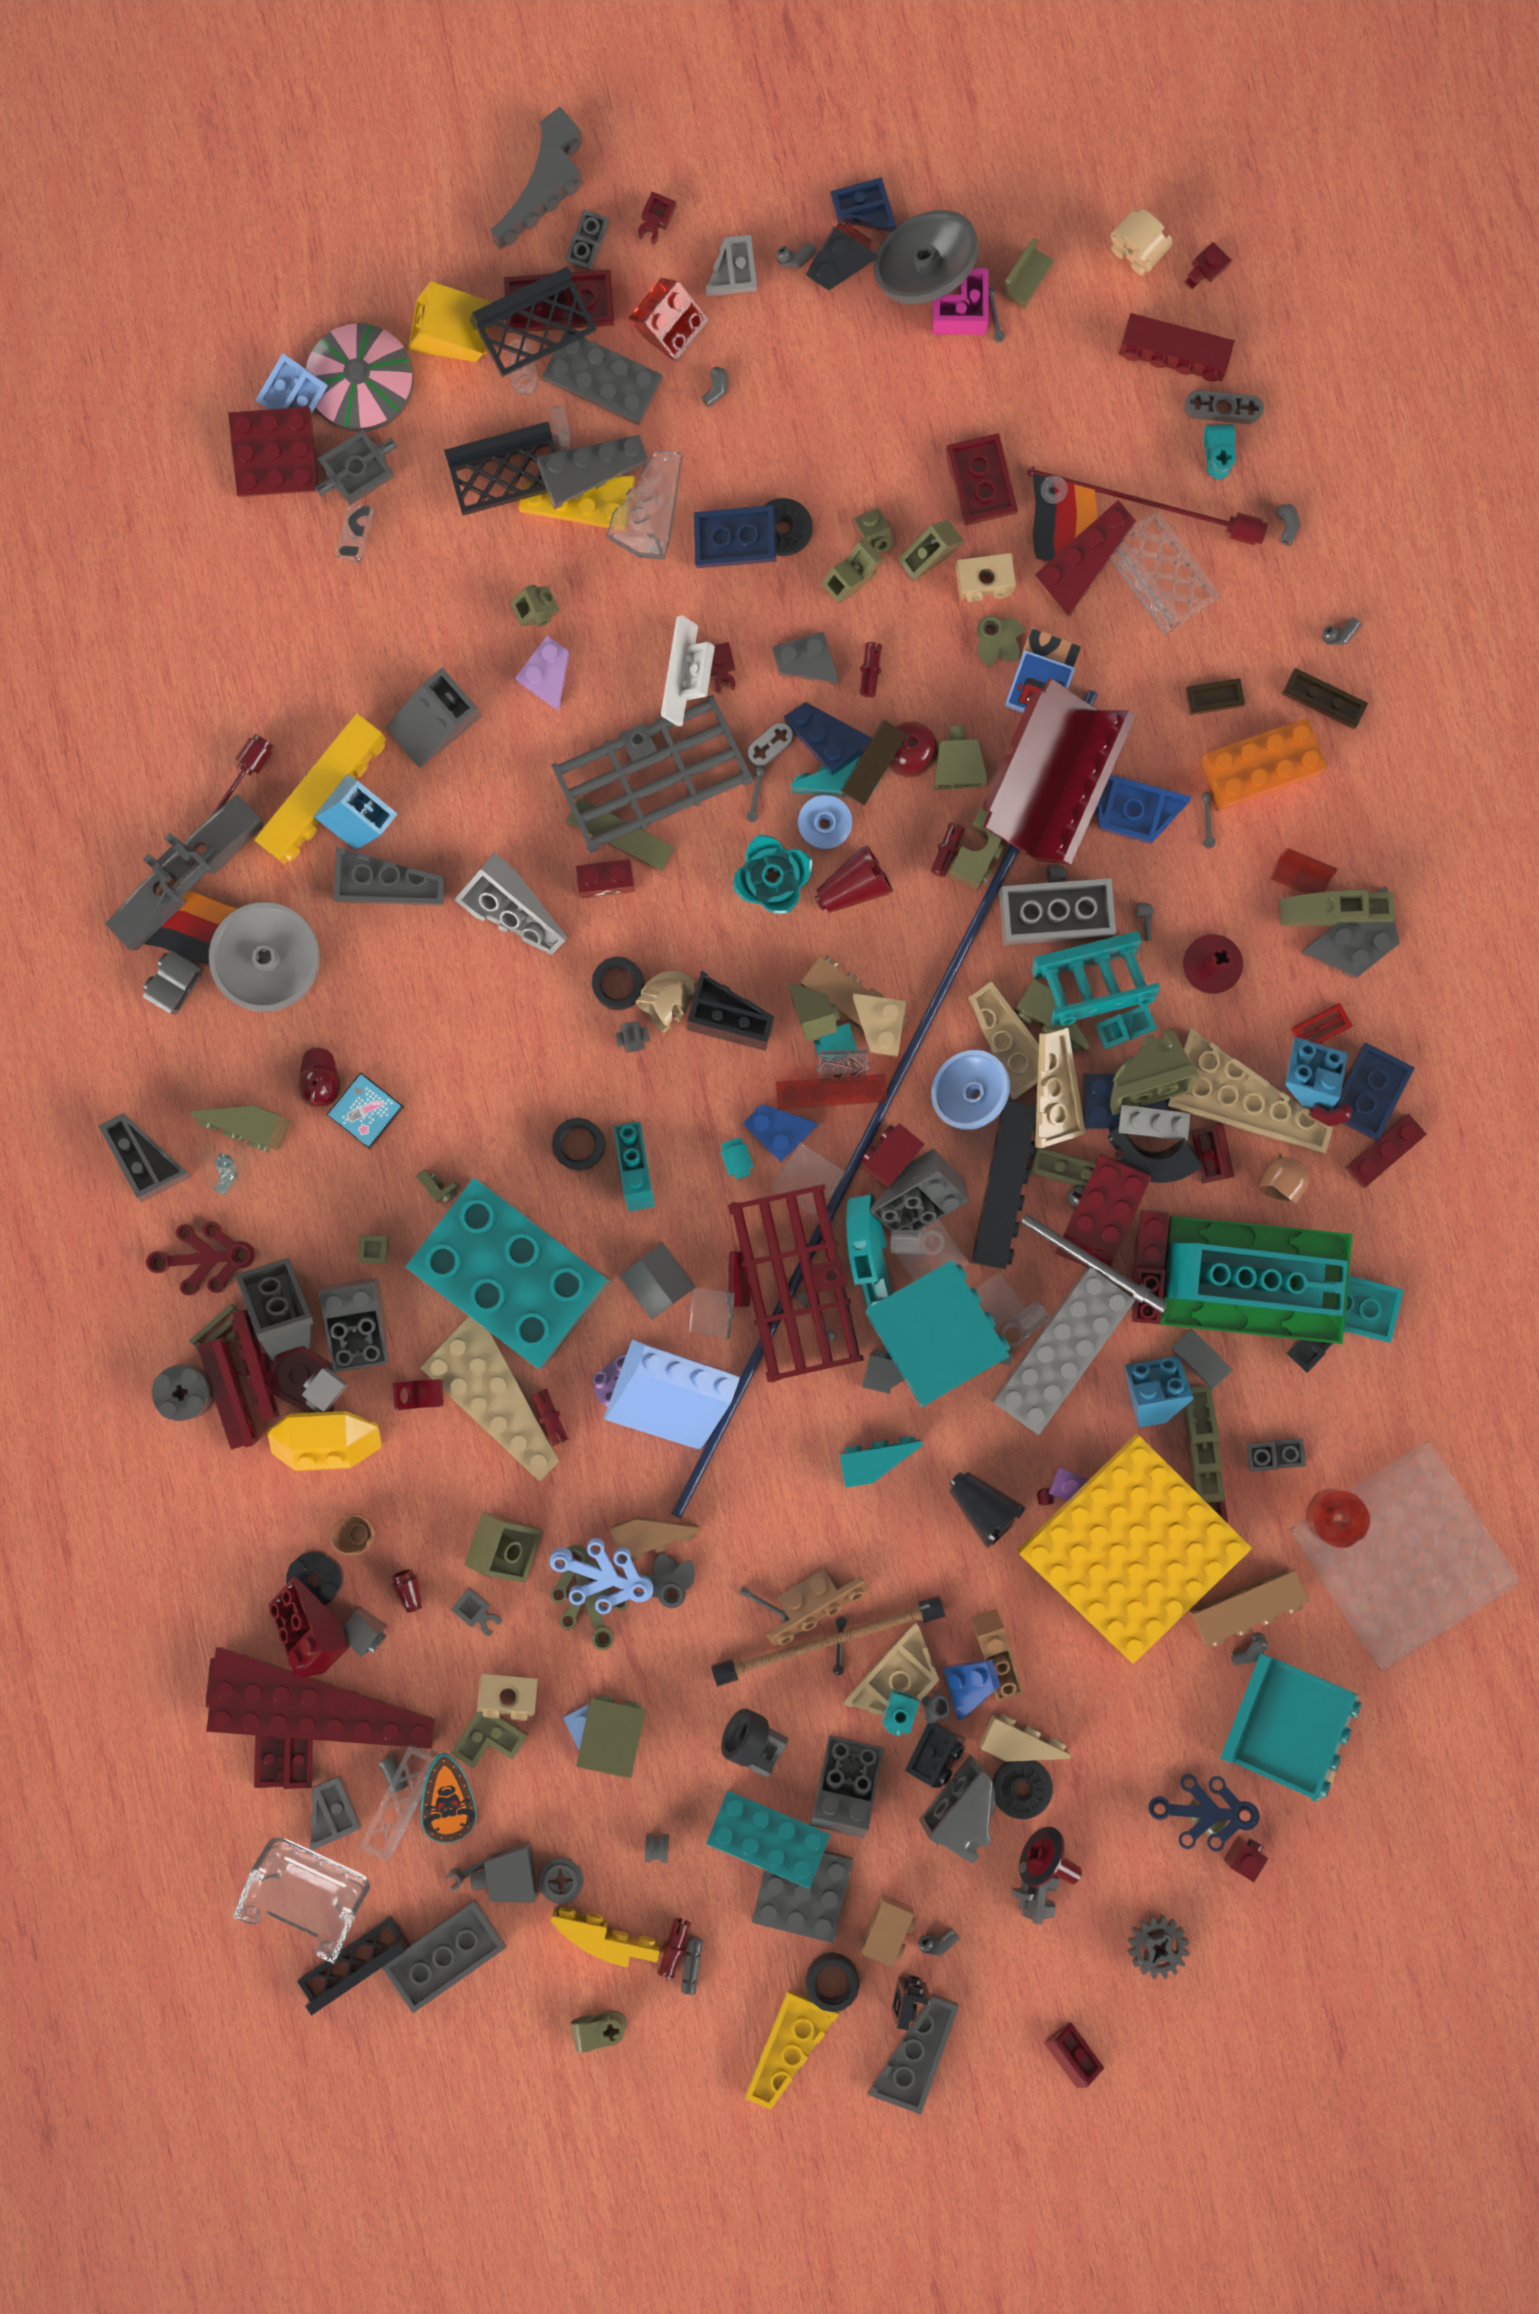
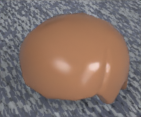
[330,1514,376,1556]

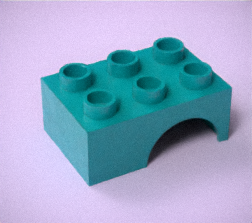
[405,1178,612,1369]

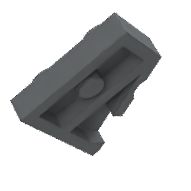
[772,631,839,684]

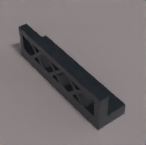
[297,1916,410,2016]

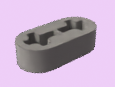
[748,723,793,767]

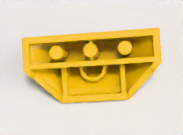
[267,1411,382,1471]

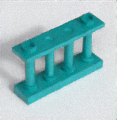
[1031,931,1160,1026]

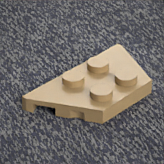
[843,1622,939,1715]

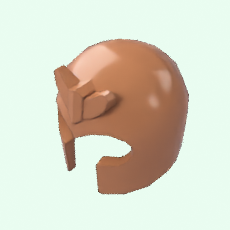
[1257,1152,1310,1204]

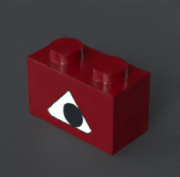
[576,859,635,898]

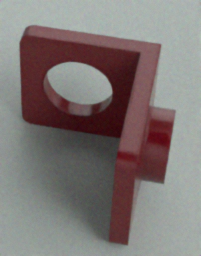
[393,1379,444,1411]

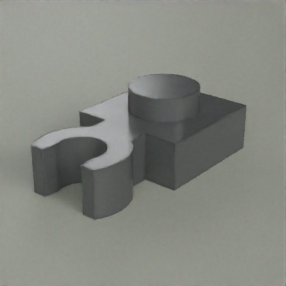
[451,1587,502,1636]

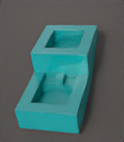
[1095,1005,1157,1049]

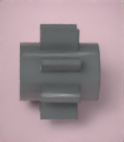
[615,1021,650,1053]

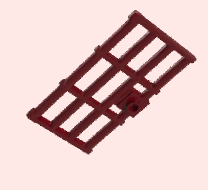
[728,1184,864,1383]

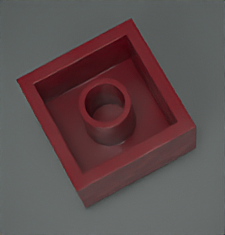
[861,1123,924,1189]

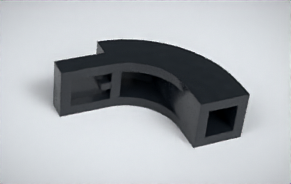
[1107,1120,1203,1183]

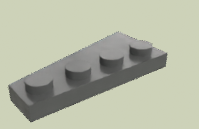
[537,435,648,510]
[334,847,445,906]
[868,1994,959,2114]

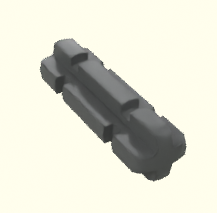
[681,1937,703,1995]

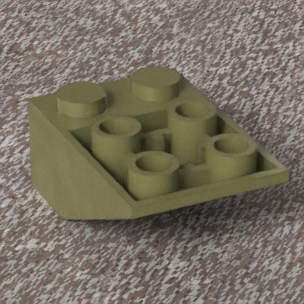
[190,1105,291,1152]

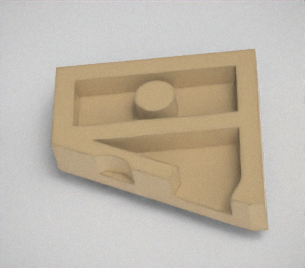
[852,993,906,1057]

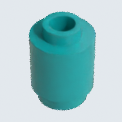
[720,1137,754,1180]

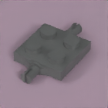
[315,430,397,506]

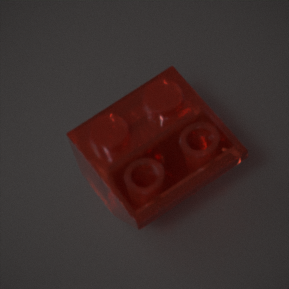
[628,277,709,361]

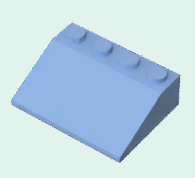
[603,1339,740,1450]

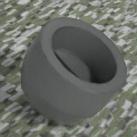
[1047,864,1068,883]
[1067,1186,1084,1208]

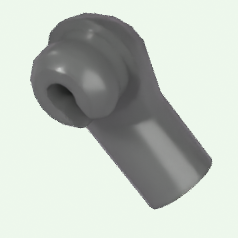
[776,242,817,268]
[701,367,729,408]
[1277,504,1301,546]
[1322,617,1362,645]
[1231,1632,1268,1665]
[918,1928,960,1956]

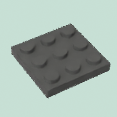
[752,1851,853,1943]

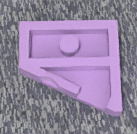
[515,636,570,711]

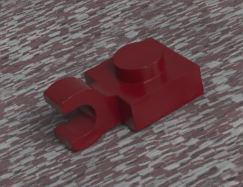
[1185,242,1232,289]

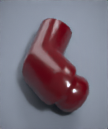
[1308,1103,1352,1127]

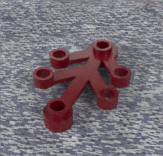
[146,1222,255,1295]

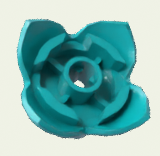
[733,834,812,914]

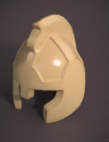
[636,970,696,1033]

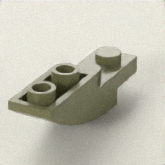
[1279,890,1395,926]

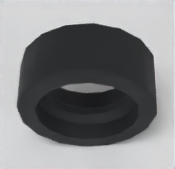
[591,957,644,1010]
[552,1118,605,1171]
[721,1709,769,1766]
[806,1952,860,2012]

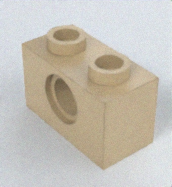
[955,553,1016,602]
[477,1674,538,1720]

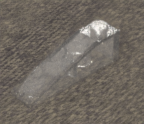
[607,451,683,559]

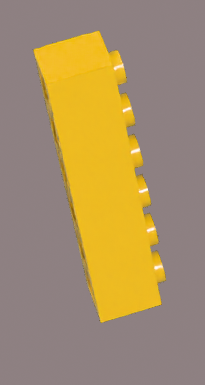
[254,713,386,865]

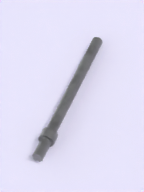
[1021,1214,1168,1313]

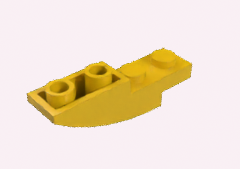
[551,1907,661,1968]

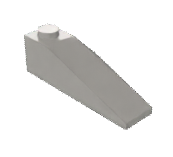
[454,852,568,955]

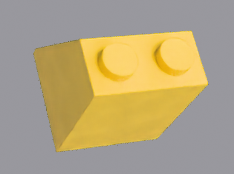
[408,281,492,362]

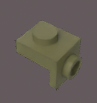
[854,508,894,554]

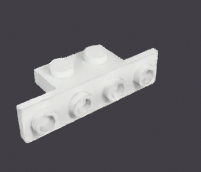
[661,615,715,726]

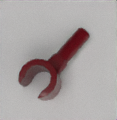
[1037,1488,1054,1506]

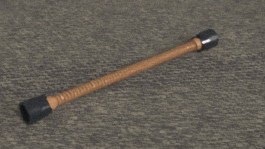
[711,1595,946,1687]

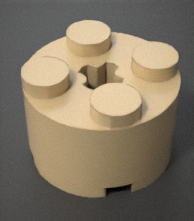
[1111,207,1173,275]

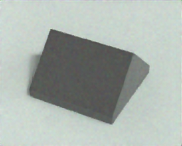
[620,1243,696,1320]

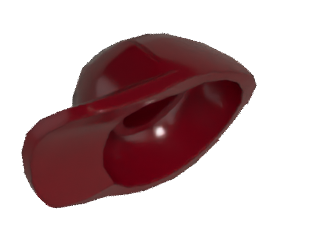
[298,1048,340,1107]

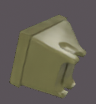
[1109,1029,1198,1115]

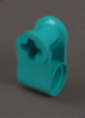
[1204,424,1236,480]

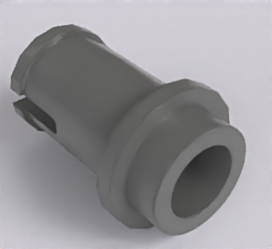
[378,1755,408,1793]

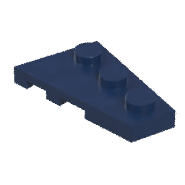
[784,702,872,775]

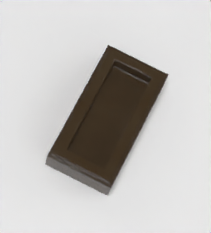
[1185,678,1245,715]

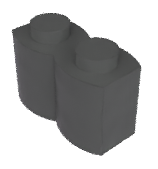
[143,950,204,1015]

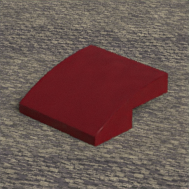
[253,1736,313,1789]

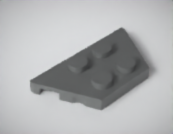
[1302,886,1400,978]

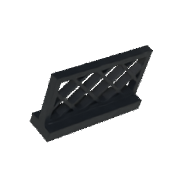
[470,266,597,378]
[444,421,557,516]

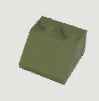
[464,1512,543,1583]

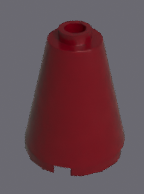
[815,845,893,913]

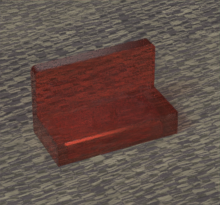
[1270,848,1337,894]

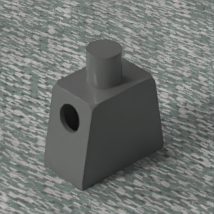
[470,1842,538,1902]

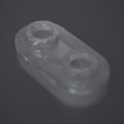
[507,339,538,395]

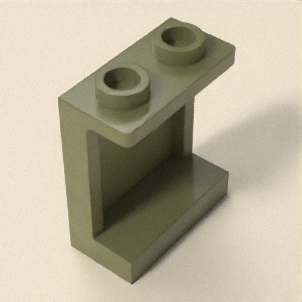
[576,1695,646,1779]

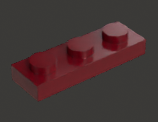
[1345,1114,1427,1188]

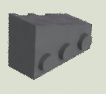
[98,1113,191,1202]

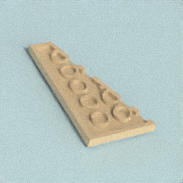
[420,1316,560,1482]

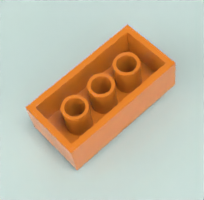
[1200,717,1327,811]

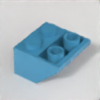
[313,774,398,850]

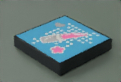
[327,1072,404,1149]

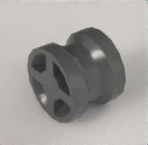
[645,1833,669,1863]

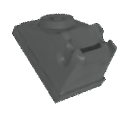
[235,1258,313,1361]
[919,1754,995,1863]

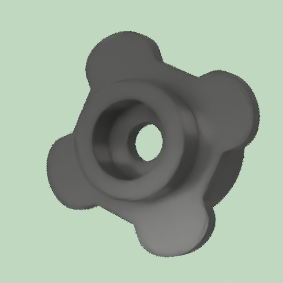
[921,1692,950,1724]

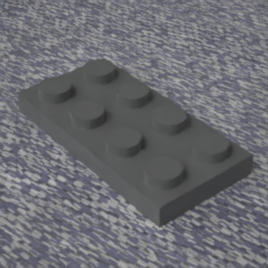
[542,333,663,425]
[382,1899,507,2013]

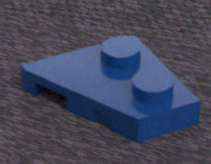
[742,1104,818,1162]
[943,1659,1000,1720]

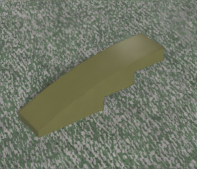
[1184,1386,1225,1503]

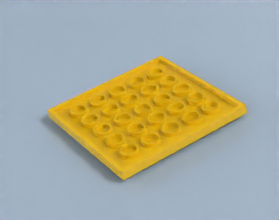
[1017,1433,1252,1664]

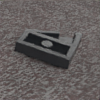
[805,226,878,290]

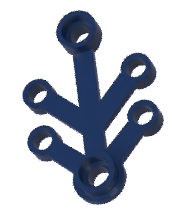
[1148,1774,1260,1852]

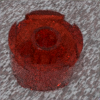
[1306,1488,1370,1548]

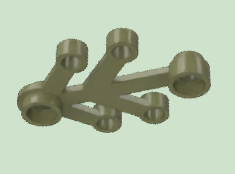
[550,1545,629,1650]

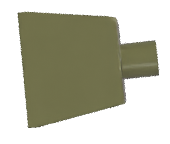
[933,725,987,790]

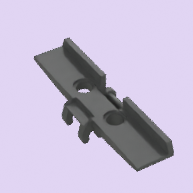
[105,794,263,950]

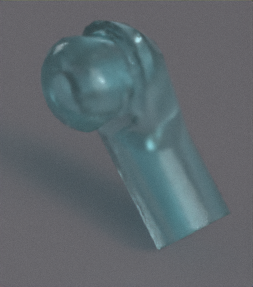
[213,1153,238,1196]

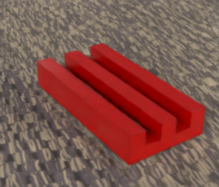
[1290,1003,1353,1044]

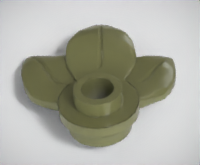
[977,616,1025,667]

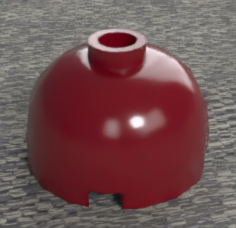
[889,721,937,777]

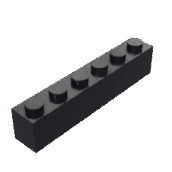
[971,1101,1037,1269]

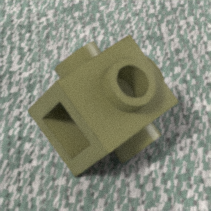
[510,585,559,627]

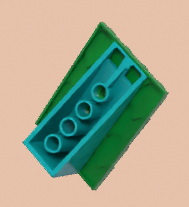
[1158,1216,1353,1344]

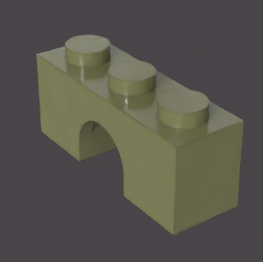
[948,798,1004,889]

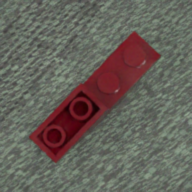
[1132,1210,1170,1324]

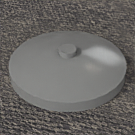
[209,902,320,1012]

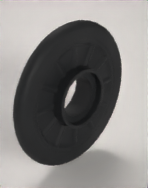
[764,498,813,556]
[993,1760,1053,1819]

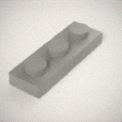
[1119,1105,1190,1141]

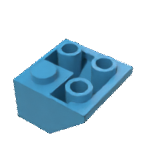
[1285,1037,1348,1111]
[1125,1356,1193,1428]

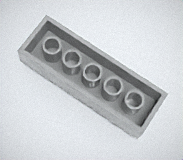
[991,1267,1135,1435]

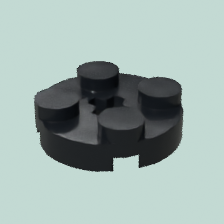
[286,1551,343,1605]

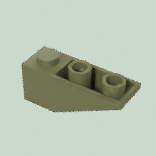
[1014,979,1090,1053]

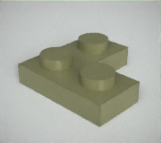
[451,1712,528,1769]

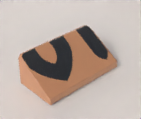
[1020,628,1082,667]

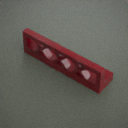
[197,1336,259,1450]

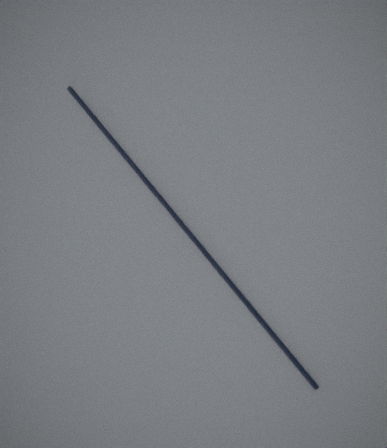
[671,690,1098,1518]

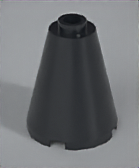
[949,1472,1026,1548]

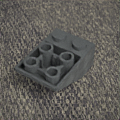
[385,668,482,769]
[870,1148,969,1241]
[319,1277,389,1373]
[810,1735,883,1838]

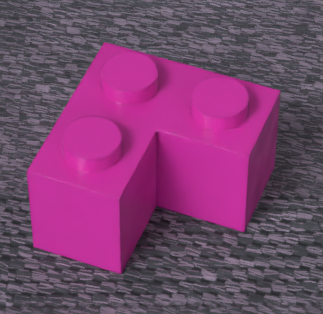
[932,268,988,335]

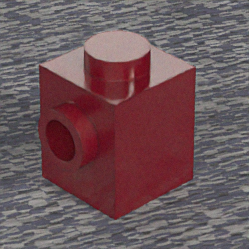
[1224,1836,1269,1882]

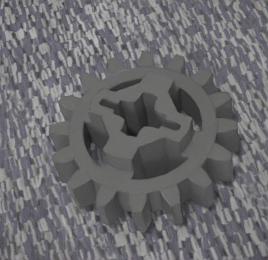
[1127,1914,1189,1979]

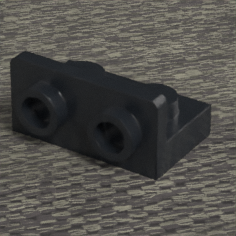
[905,1722,966,1788]
[891,1975,931,2030]

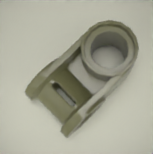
[570,2011,627,2053]

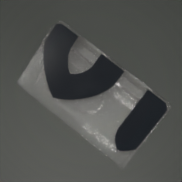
[334,505,375,564]

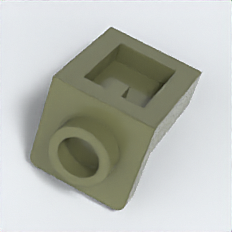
[416,1169,460,1204]

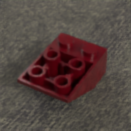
[268,1577,350,1679]

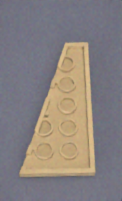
[1167,1028,1333,1154]

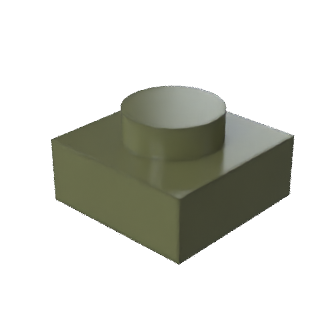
[358,1235,389,1264]

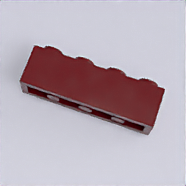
[1118,313,1235,382]

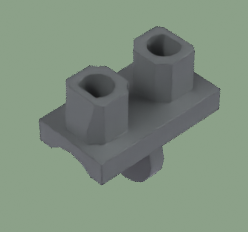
[1012,1875,1059,1924]

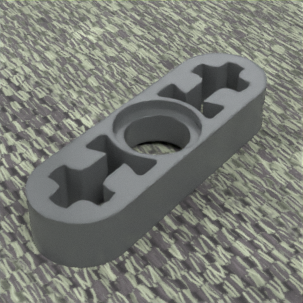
[1184,390,1264,424]

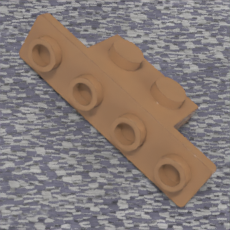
[767,1569,869,1647]

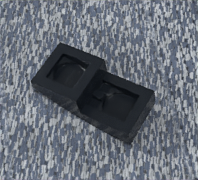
[1286,1339,1333,1373]

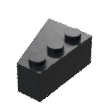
[687,970,774,1051]

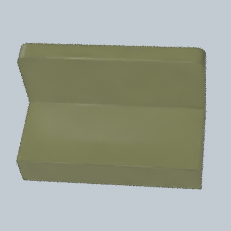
[1002,237,1054,309]

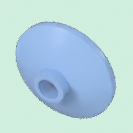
[798,795,852,849]

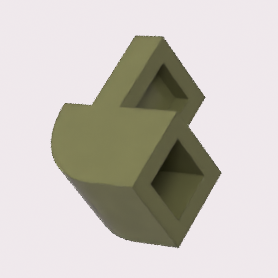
[821,539,883,604]

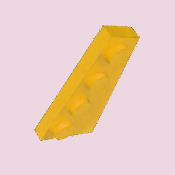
[519,476,635,531]
[745,1989,840,2110]

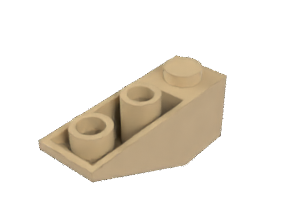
[979,1713,1071,1761]

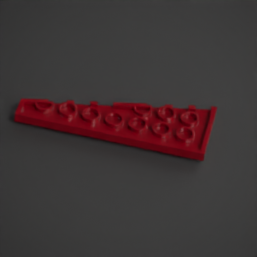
[206,1647,435,1749]

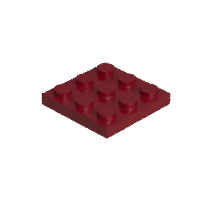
[228,407,319,497]

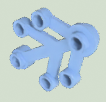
[549,1538,653,1614]

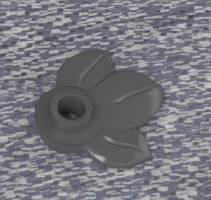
[645,1553,695,1608]

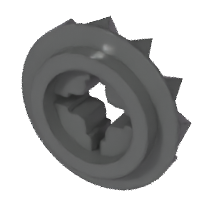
[539,1857,584,1904]

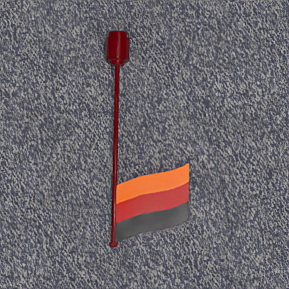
[1028,466,1268,562]
[144,733,274,964]

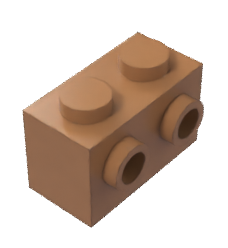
[860,1894,916,1967]

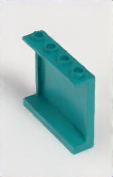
[865,1260,1010,1408]
[1220,1653,1362,1802]

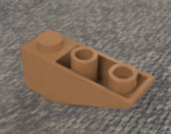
[610,1517,700,1562]
[970,1609,1023,1701]

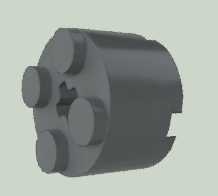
[152,1364,214,1421]

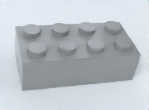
[999,878,1116,946]

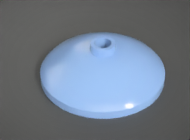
[931,1050,1010,1130]

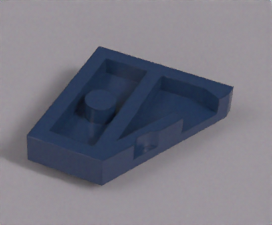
[830,177,896,231]

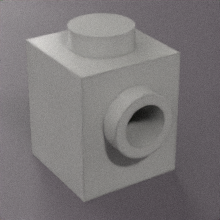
[302,1367,349,1412]

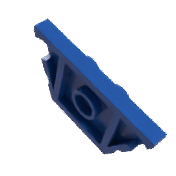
[1095,775,1191,844]

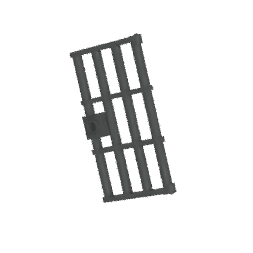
[551,695,754,853]

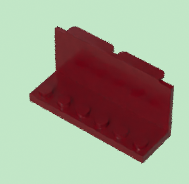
[983,678,1136,865]

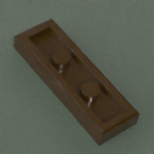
[1282,668,1368,729]
[840,720,907,805]

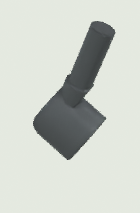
[1136,903,1153,941]
[445,1861,484,1890]

